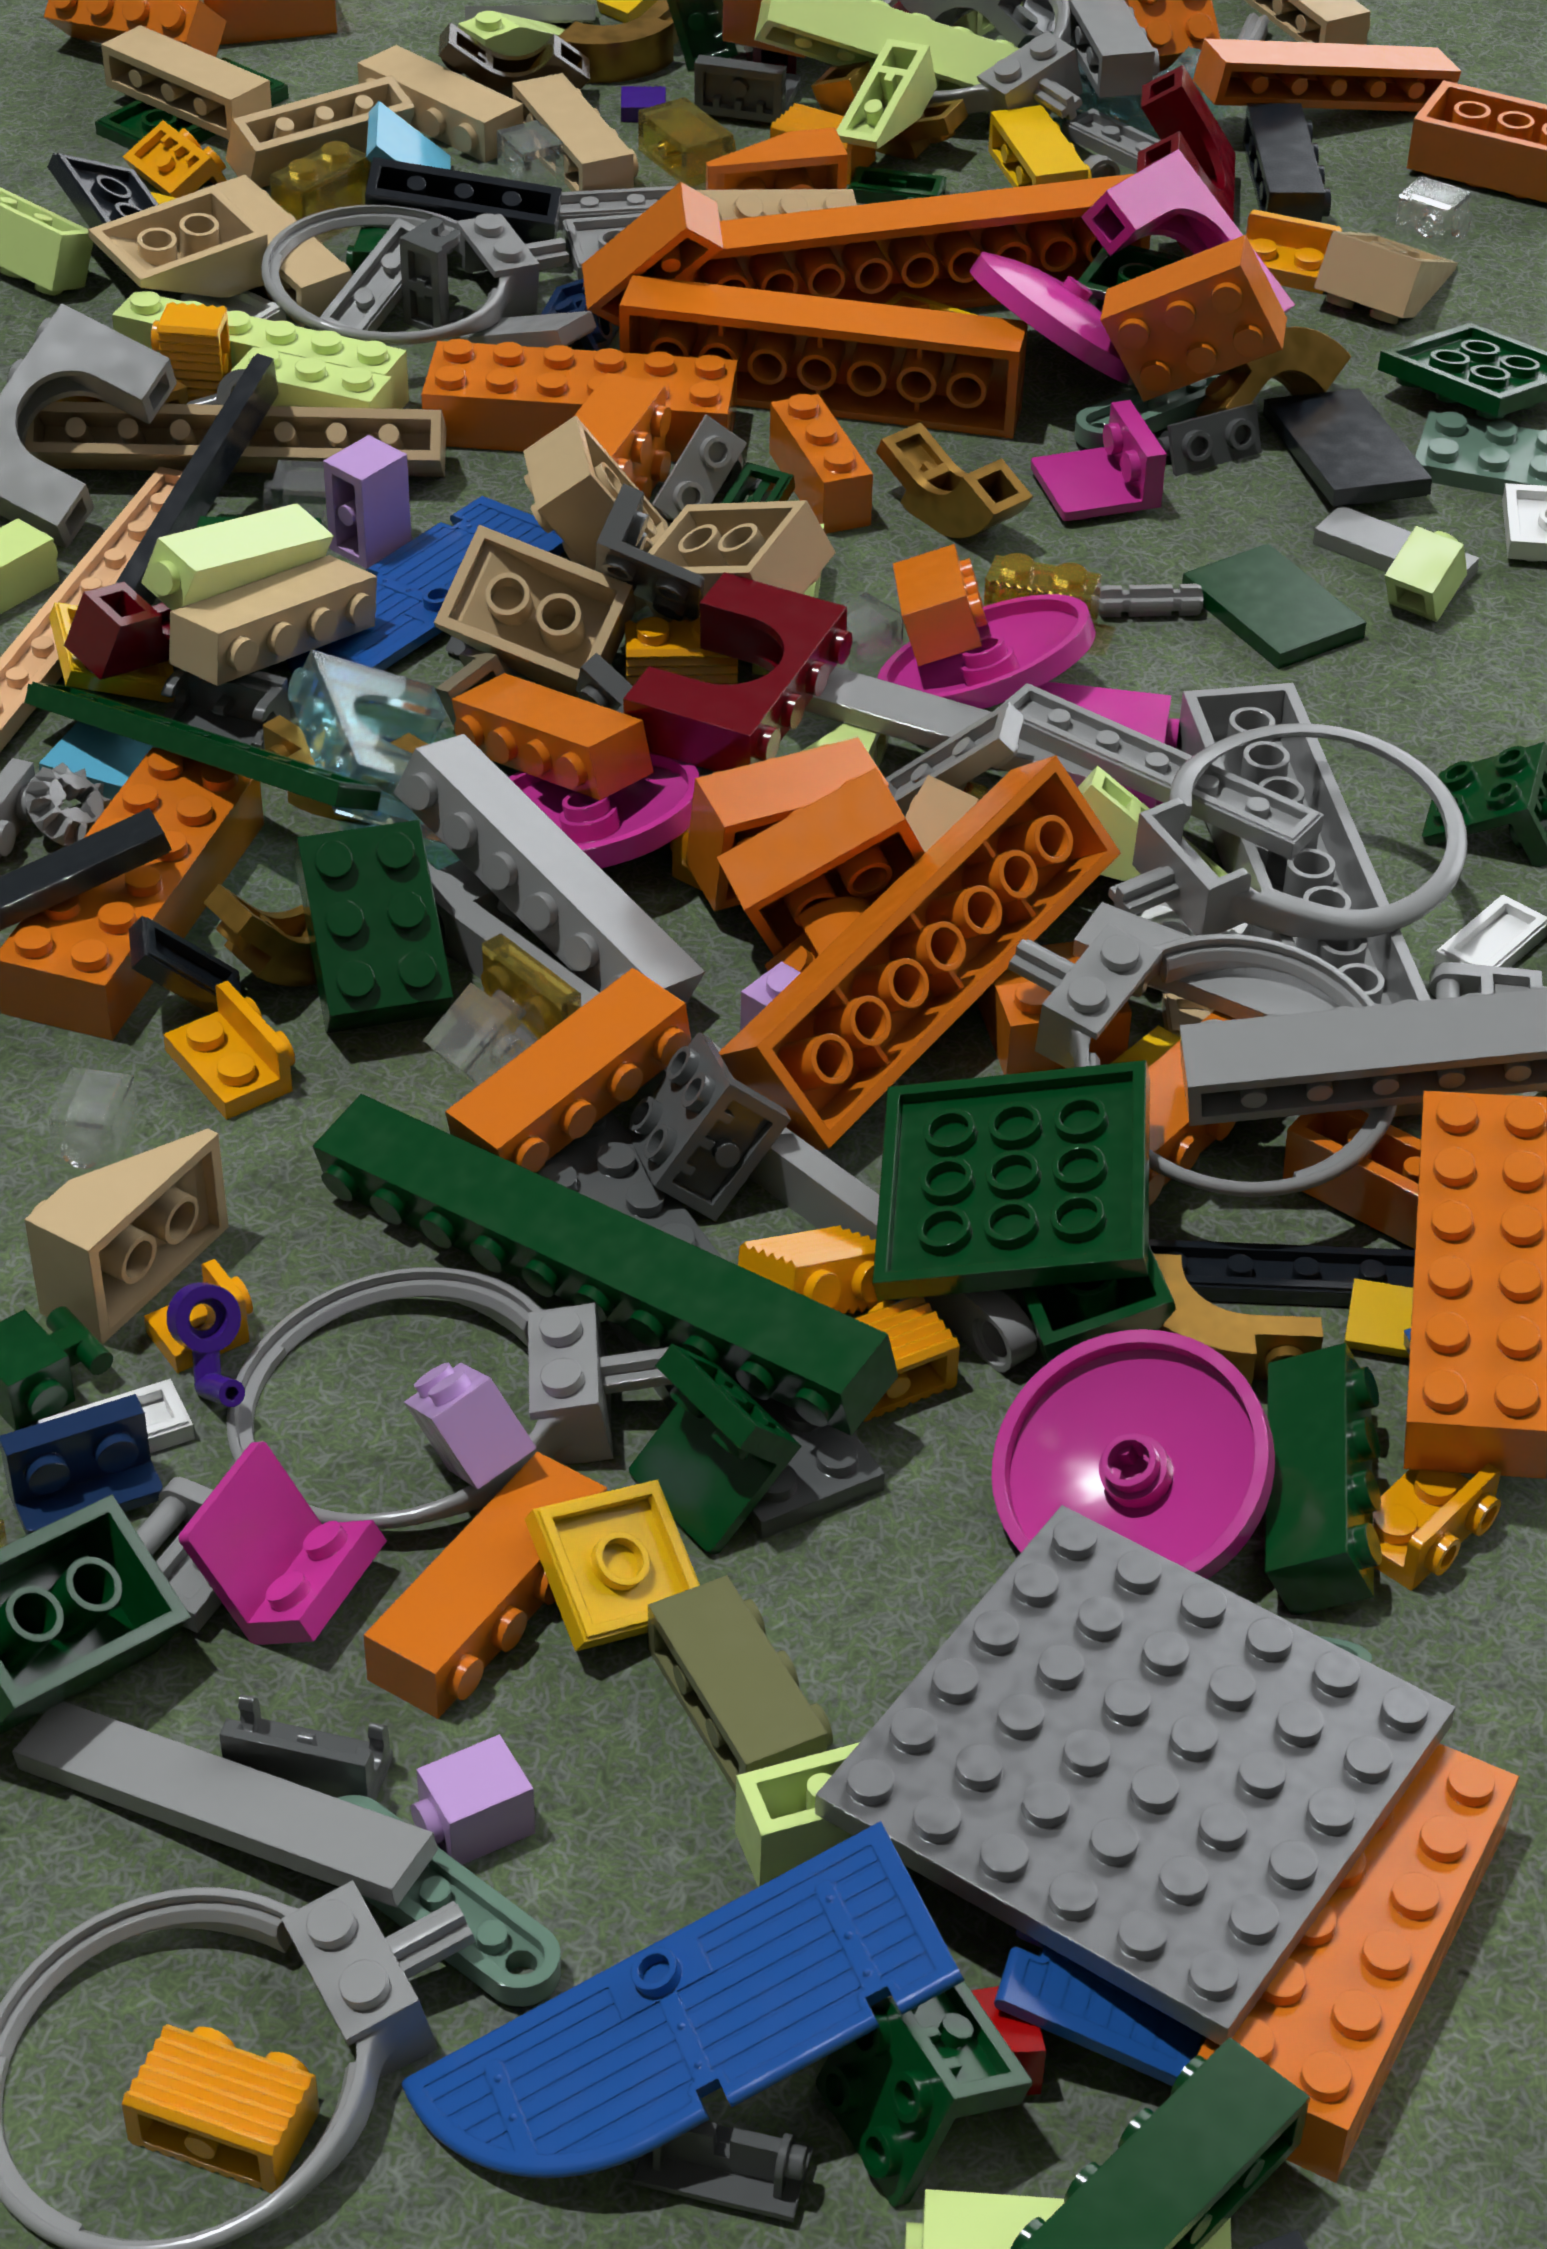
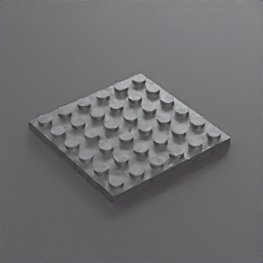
[815,1505,1456,2045]

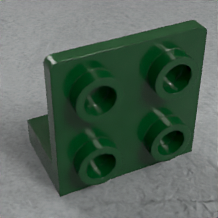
[667,0,738,71]
[1422,742,1547,867]
[629,1344,802,1554]
[816,1981,1033,2207]

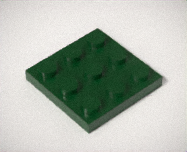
[1377,322,1547,420]

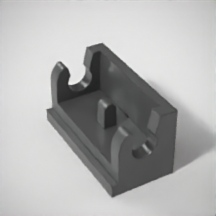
[399,216,464,330]
[161,668,291,750]
[219,1694,393,1801]

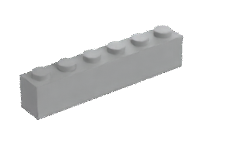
[394,734,705,1004]
[1179,986,1547,1126]

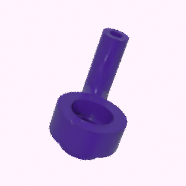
[167,1282,245,1407]

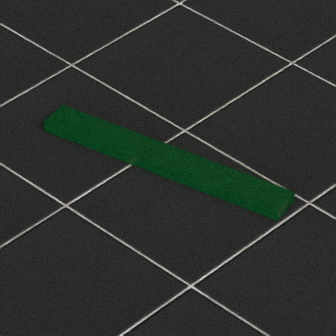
[25,682,382,811]

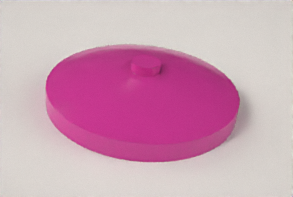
[970,252,1133,385]
[877,594,1096,709]
[508,752,700,869]
[991,1329,1275,1579]

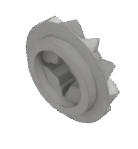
[25,762,112,846]

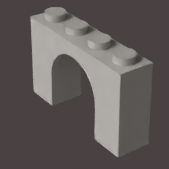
[0,303,177,548]

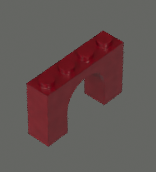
[1137,65,1236,257]
[623,572,853,772]

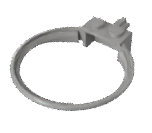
[881,0,1083,121]
[261,205,569,345]
[1108,723,1468,941]
[1008,923,1397,1197]
[227,1267,673,1529]
[0,1880,476,2249]

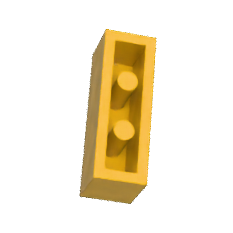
[988,105,1092,187]

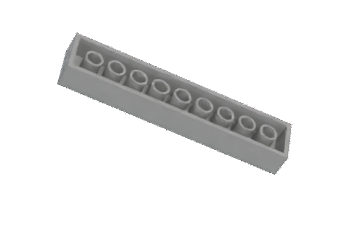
[1177,683,1431,1117]

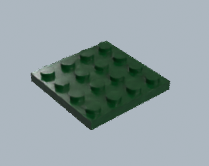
[873,1060,1150,1301]

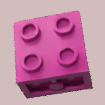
[1031,400,1167,521]
[178,1441,387,1645]

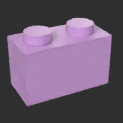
[323,435,412,569]
[404,1362,537,1489]

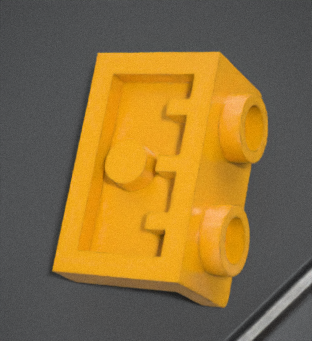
[122,120,227,198]
[1246,210,1342,294]
[163,981,295,1120]
[1373,1463,1501,1591]

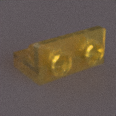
[458,933,581,1060]

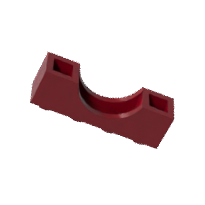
[64,582,172,680]

